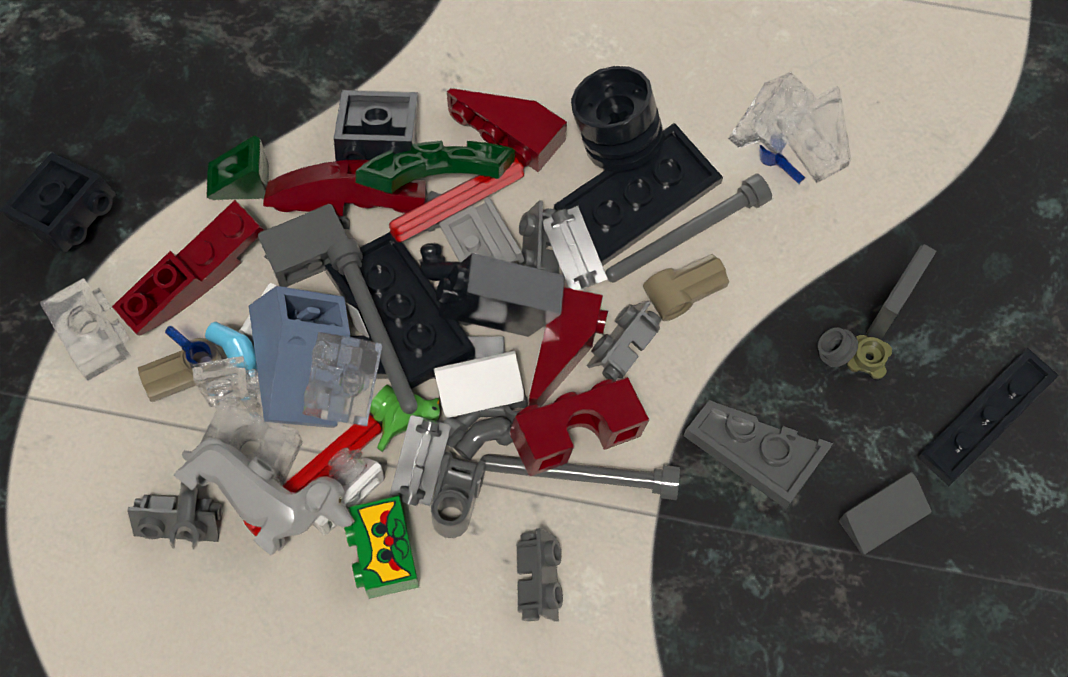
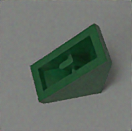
[206,136,269,200]

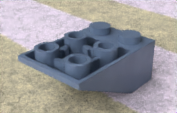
[249,286,350,428]

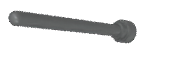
[605,173,772,282]
[327,239,418,414]
[480,455,680,500]

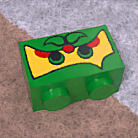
[344,496,419,599]

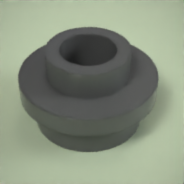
[818,328,858,367]

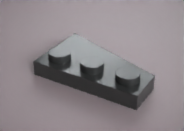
[683,400,833,509]

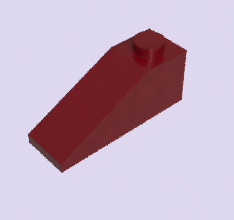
[529,287,608,407]

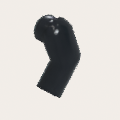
[419,243,460,281]

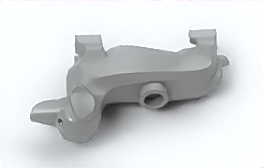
[174,438,355,555]

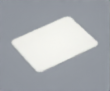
[345,302,369,338]

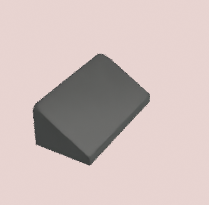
[839,472,932,556]

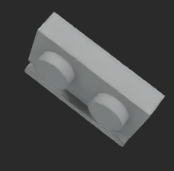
[439,197,525,264]

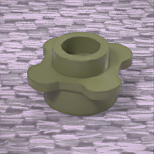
[847,335,892,379]

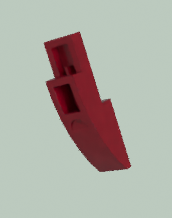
[263,160,426,216]
[112,200,265,336]

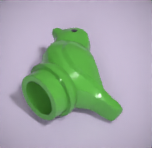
[367,384,440,452]

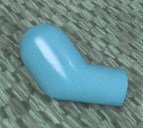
[205,322,257,373]

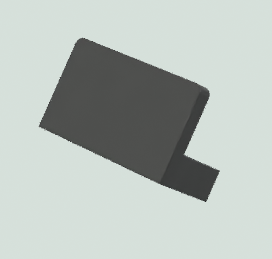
[258,204,348,287]

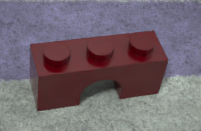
[509,377,649,477]

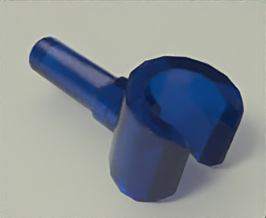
[759,135,806,184]
[165,326,213,370]

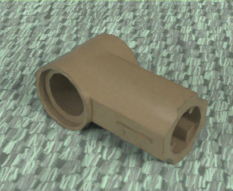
[643,254,729,321]
[138,338,225,402]

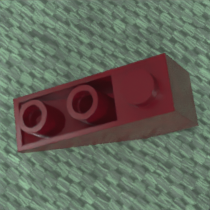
[447,88,567,172]

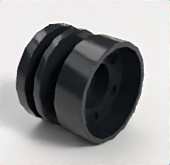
[571,66,665,172]

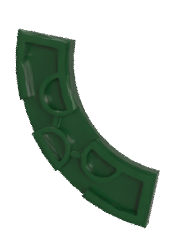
[356,141,515,194]

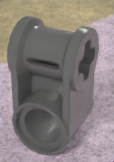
[431,452,487,538]

